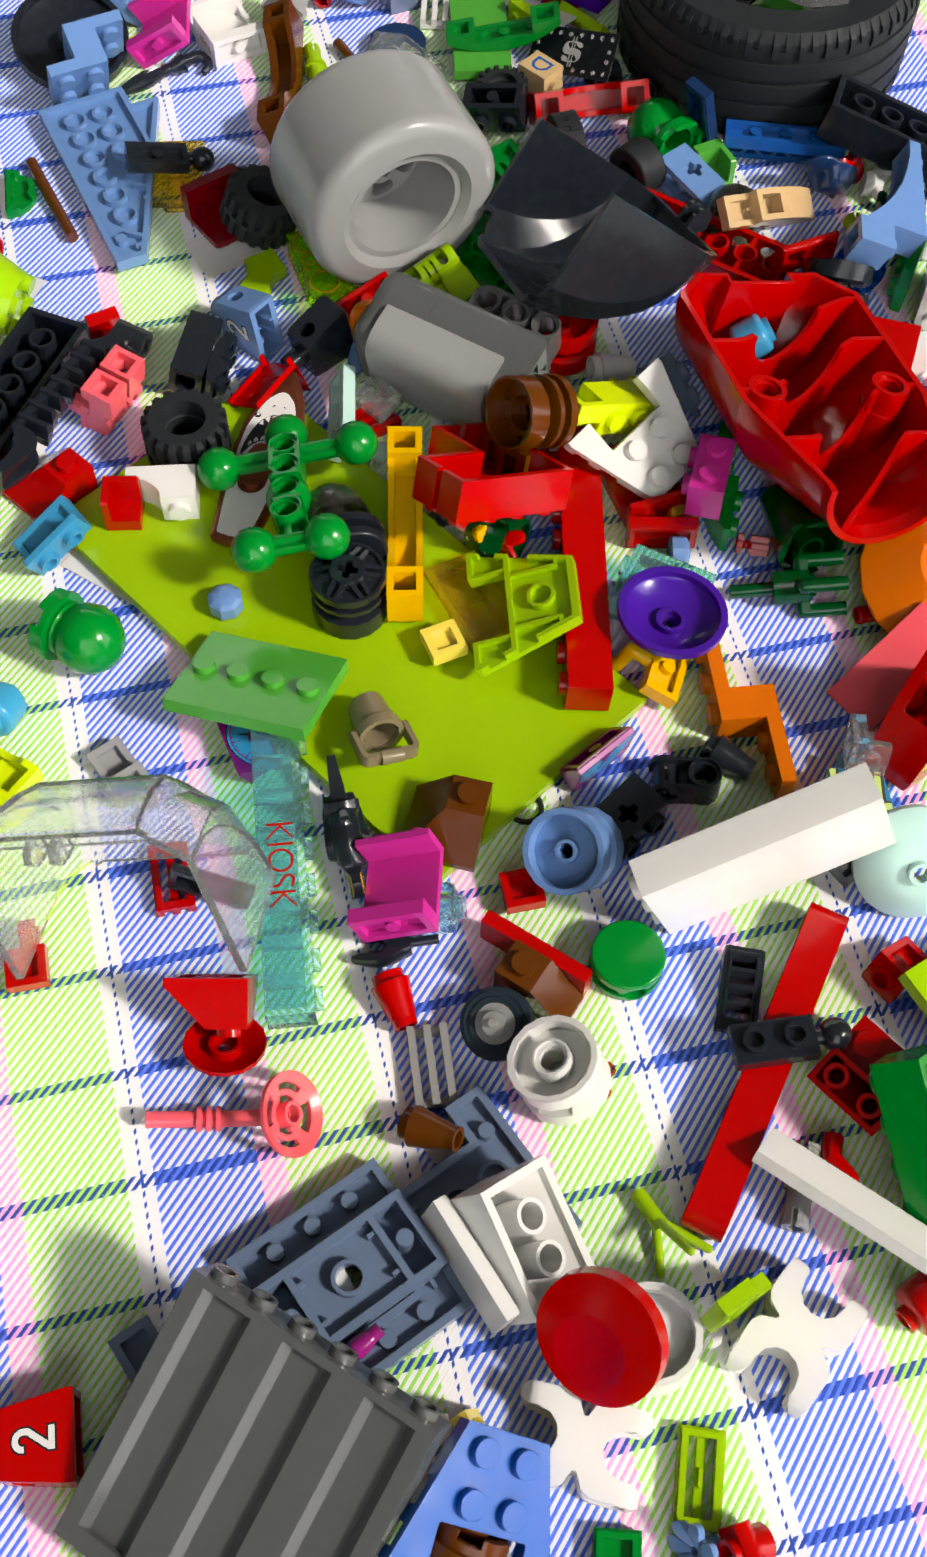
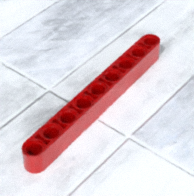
[680,902,849,1244]

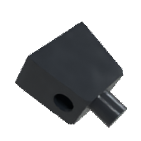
[280,294,354,376]

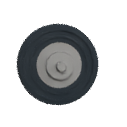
[460,986,535,1062]

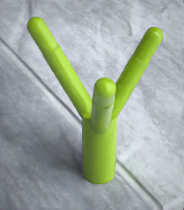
[630,1188,713,1279]

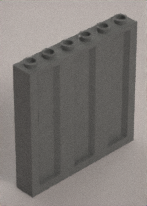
[53,1263,451,1557]

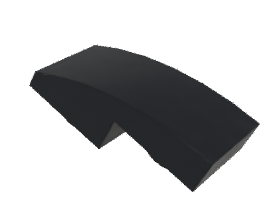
[204,331,238,399]

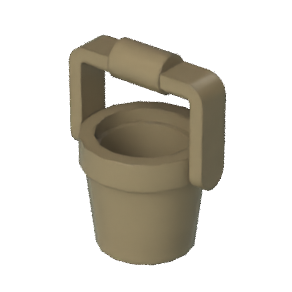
[348,691,419,767]

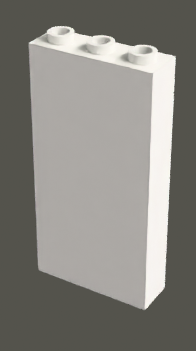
[627,762,896,934]

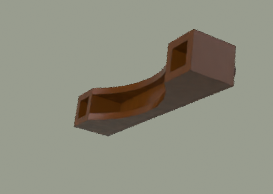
[257,0,304,145]

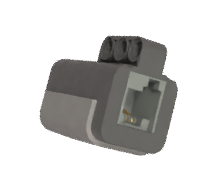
[349,272,562,428]

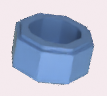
[667,536,691,569]
[207,583,244,621]

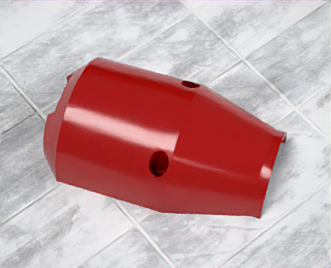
[675,272,927,544]

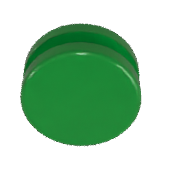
[588,920,666,1001]

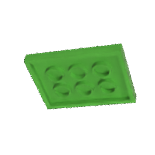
[162,631,348,742]

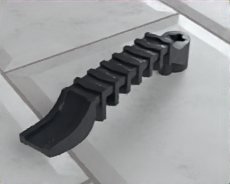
[0,319,153,491]

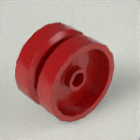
[542,316,599,376]

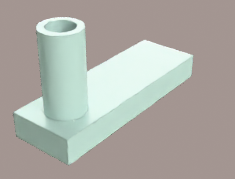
[328,362,387,464]

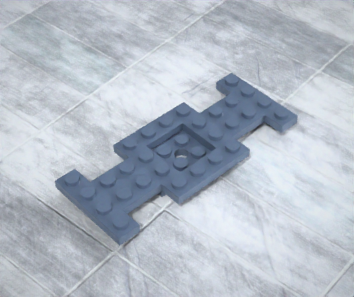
[107,1084,583,1384]

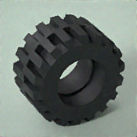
[219,164,296,250]
[140,388,232,466]

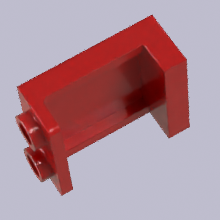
[601,443,687,528]

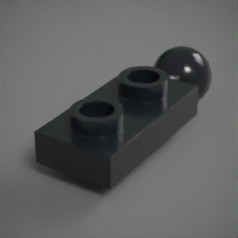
[124,141,215,174]
[726,1014,852,1071]

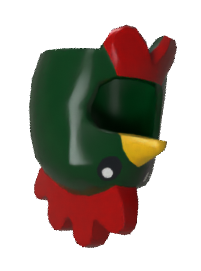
[455,517,531,558]

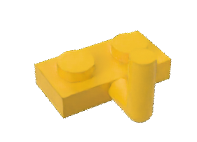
[612,643,689,709]

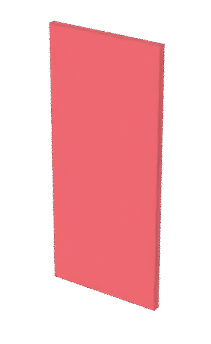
[826,601,927,733]

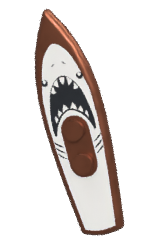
[210,372,305,547]

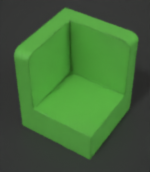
[692,138,737,187]

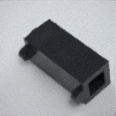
[167,309,223,393]

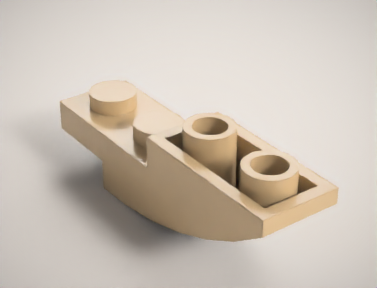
[716,186,815,232]

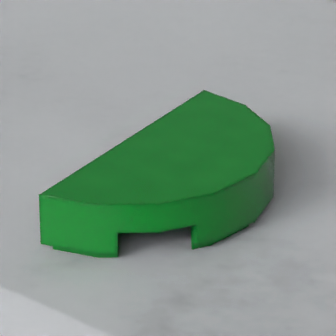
[4,169,38,219]

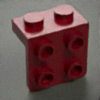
[180,163,238,248]

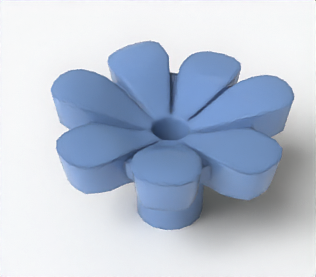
[668,1520,720,1557]

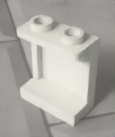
[190,0,268,68]

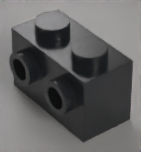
[462,83,530,133]

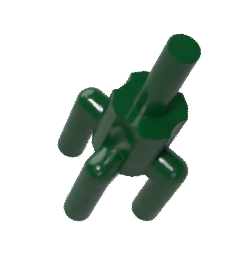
[729,550,849,619]

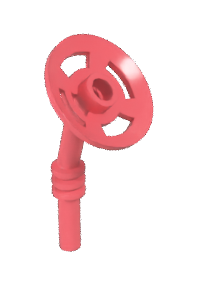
[145,1070,323,1158]

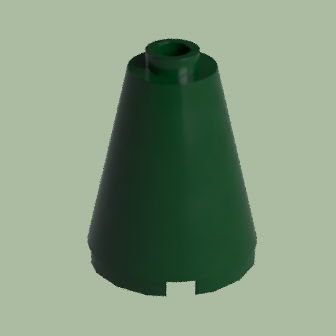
[760,484,844,574]

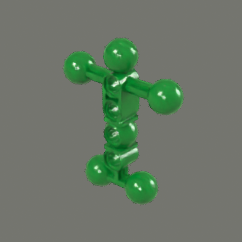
[196,414,378,574]

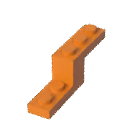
[693,644,797,799]

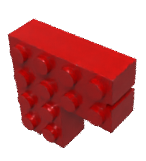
[412,421,574,527]

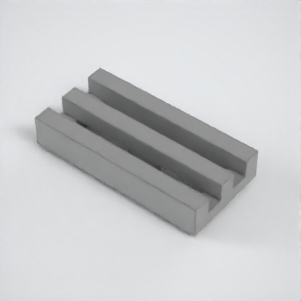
[406,1022,458,1109]

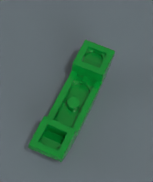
[446,1,561,52]

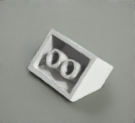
[450,1154,595,1326]

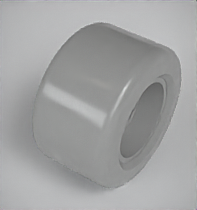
[269,49,495,285]

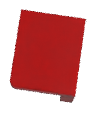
[100,476,145,531]

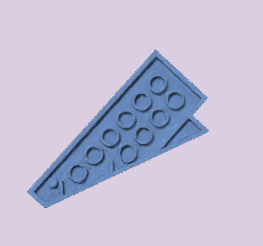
[38,86,160,272]

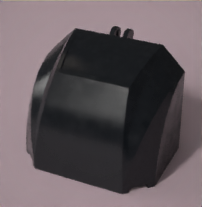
[477,116,718,320]

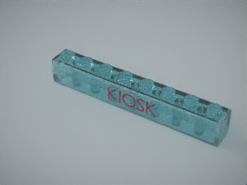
[250,730,325,1030]

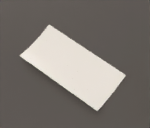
[184,227,304,278]

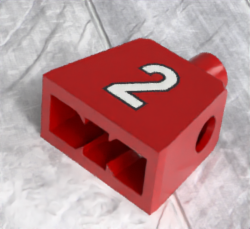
[0,1386,84,1488]

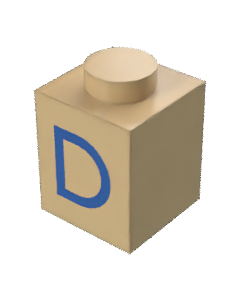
[518,50,563,93]

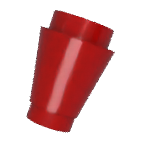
[371,967,418,1032]

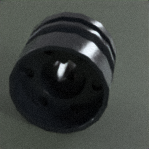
[309,542,387,640]

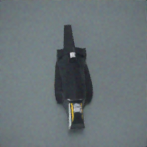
[322,754,370,900]

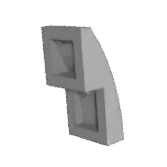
[86,735,161,812]

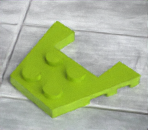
[465,553,583,678]

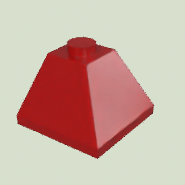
[1,447,98,521]
[163,974,258,1038]

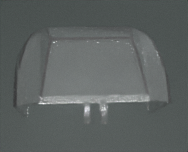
[0,774,276,979]

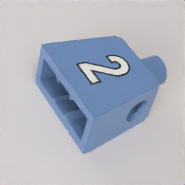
[211,285,285,362]

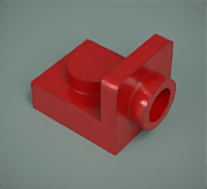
[861,935,927,1004]

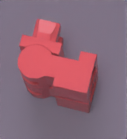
[68,344,145,436]

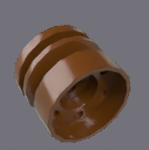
[485,373,579,452]

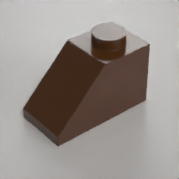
[493,939,584,1018]

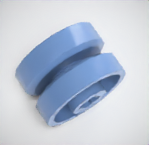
[522,805,624,896]

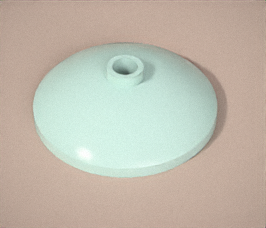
[851,804,927,918]

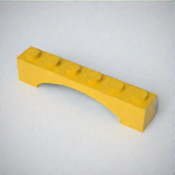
[386,426,424,622]

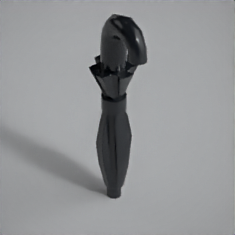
[122,50,213,95]

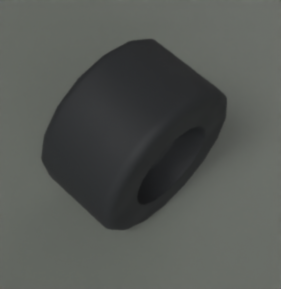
[609,136,666,190]

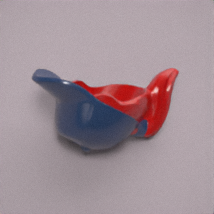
[799,152,865,199]

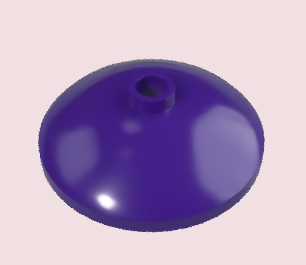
[617,566,728,660]

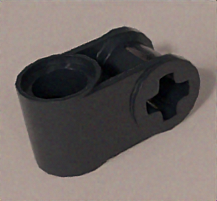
[648,755,723,806]

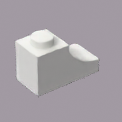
[125,464,200,521]

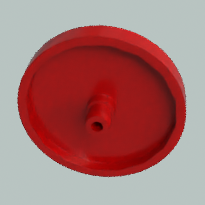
[536,1266,669,1408]

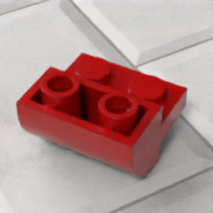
[806,1015,904,1137]

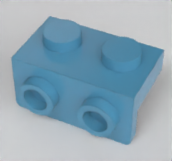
[12,494,92,576]

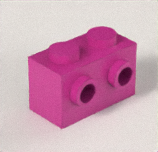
[681,433,736,520]

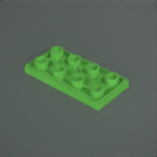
[449,0,512,82]

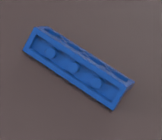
[722,119,846,163]

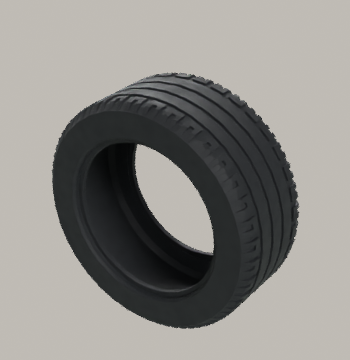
[617,0,921,135]

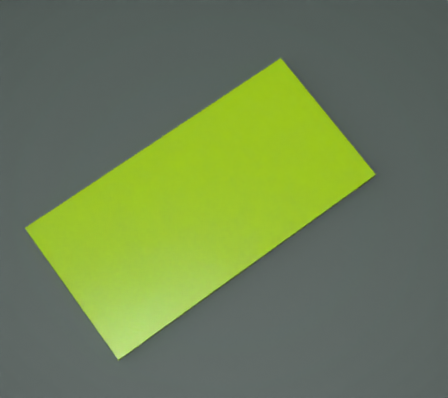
[73,401,648,881]

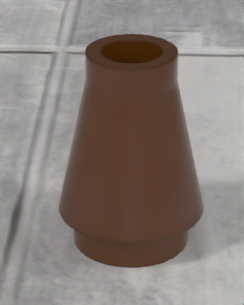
[397,1105,464,1152]

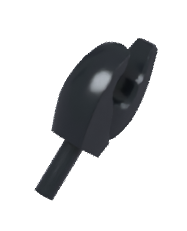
[351,934,440,968]

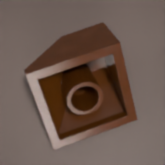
[403,775,493,872]

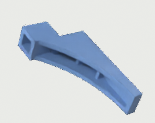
[843,140,927,271]

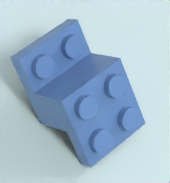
[46,9,124,106]

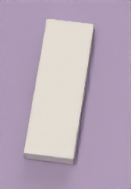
[420,1194,520,1335]

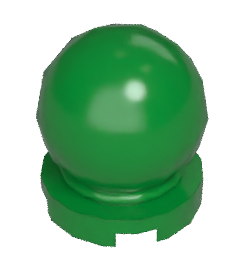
[627,98,703,156]
[28,588,126,676]

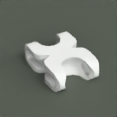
[724,1257,868,1420]
[520,1380,655,1513]

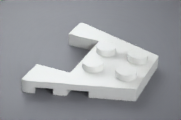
[563,358,698,500]

